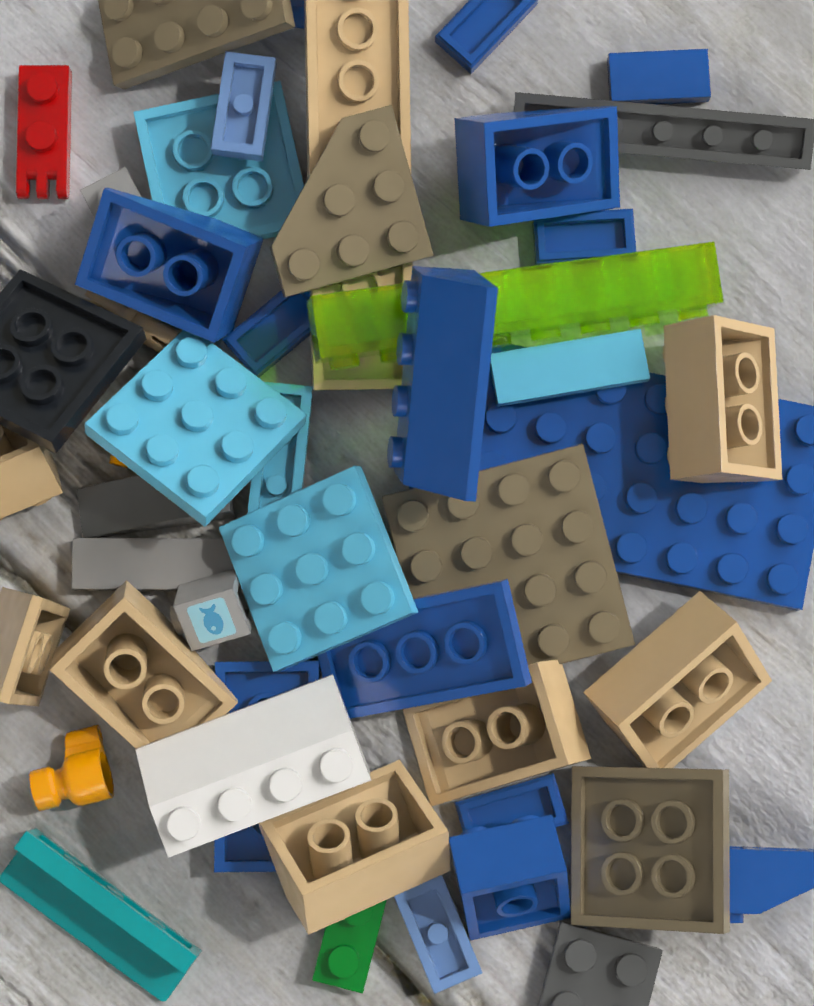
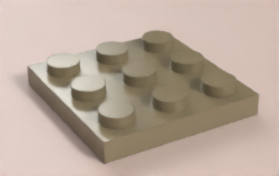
[571,766,730,934]

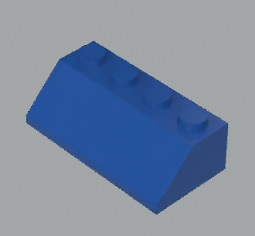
[387,266,498,502]

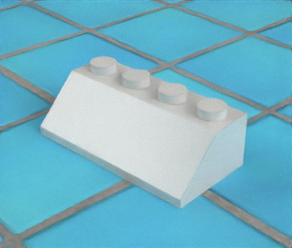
[135,674,371,858]

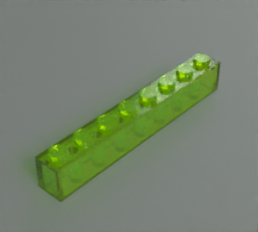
[306,242,724,370]

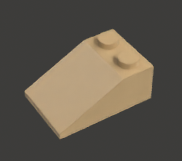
[49,580,238,748]
[0,587,71,706]
[402,659,591,806]

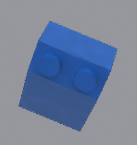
[454,106,620,227]
[75,187,264,343]

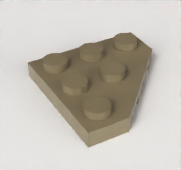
[270,105,434,298]

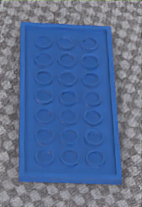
[408,340,814,611]

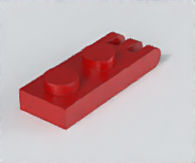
[16,65,72,199]

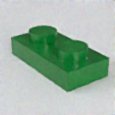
[312,900,387,994]

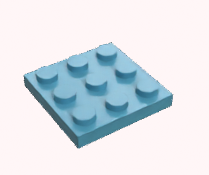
[133,80,304,239]
[85,330,307,527]
[219,466,418,672]

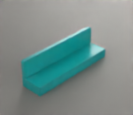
[0,828,202,1002]

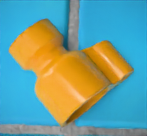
[29,725,114,811]

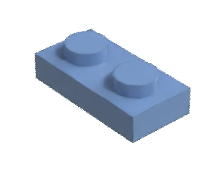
[211,51,277,162]
[394,875,483,994]

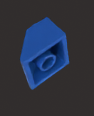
[449,814,571,941]

